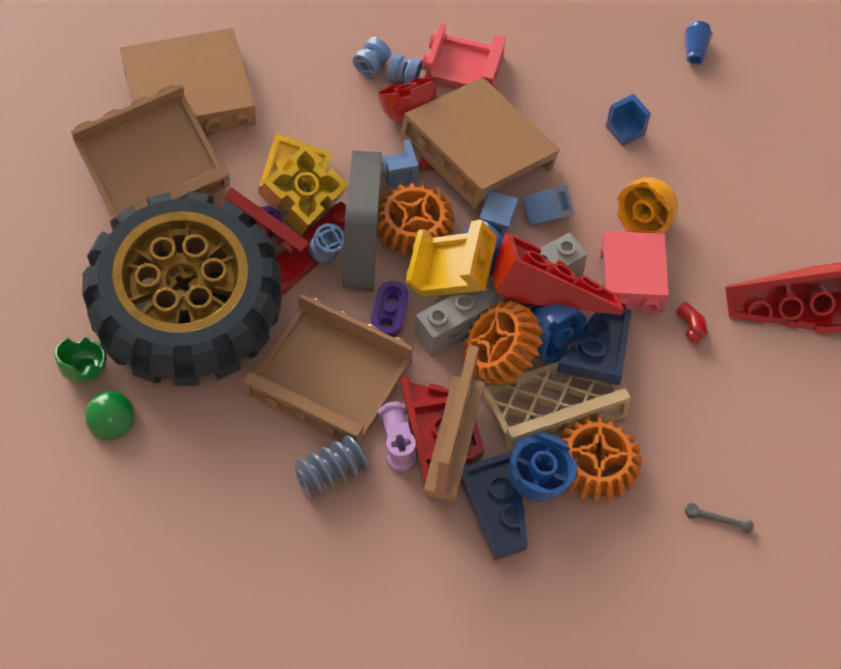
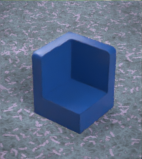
[606,94,651,146]

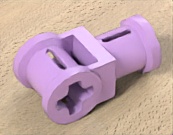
[378,401,416,472]

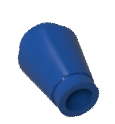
[685,21,713,65]

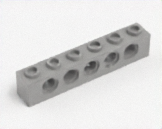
[414,233,588,357]

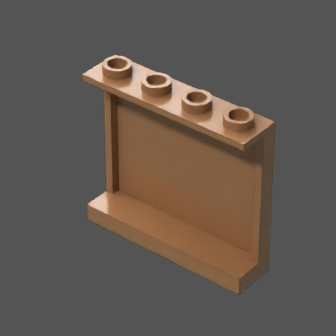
[120,28,256,134]
[400,77,560,210]
[71,83,230,219]
[243,294,413,446]

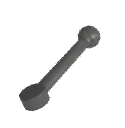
[685,503,754,533]

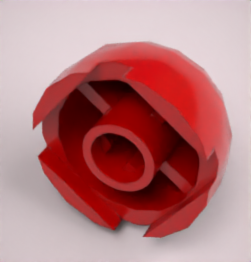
[378,77,437,124]

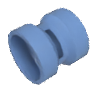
[352,37,391,78]
[386,53,422,84]
[309,223,345,264]

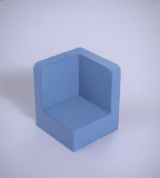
[382,139,418,188]
[523,185,574,225]
[480,191,518,236]

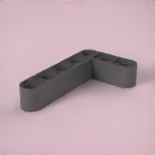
[343,150,382,290]

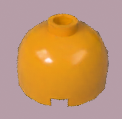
[617,177,678,234]

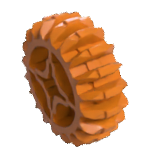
[377,182,455,258]
[462,300,544,386]
[559,416,642,503]

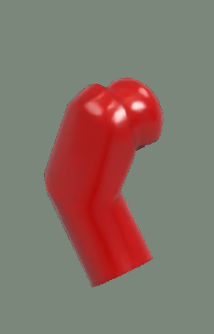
[676,301,708,344]

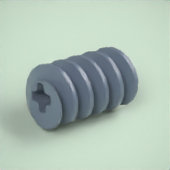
[295,435,370,500]

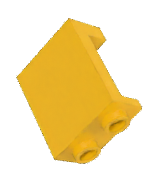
[406,220,497,298]

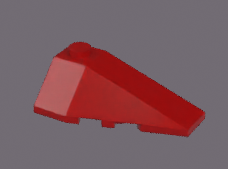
[492,232,624,315]
[725,262,841,334]

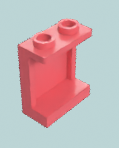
[422,23,506,89]
[600,231,669,313]

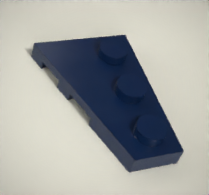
[556,308,632,385]
[461,450,527,560]

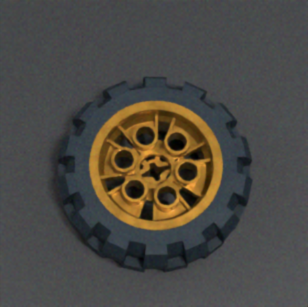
[82,191,282,387]

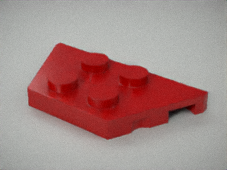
[400,377,484,486]

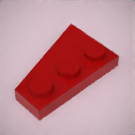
[224,187,309,255]

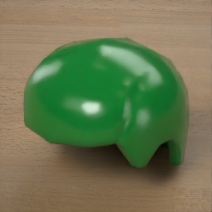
[54,337,107,383]
[85,391,135,440]

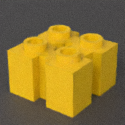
[258,143,349,235]

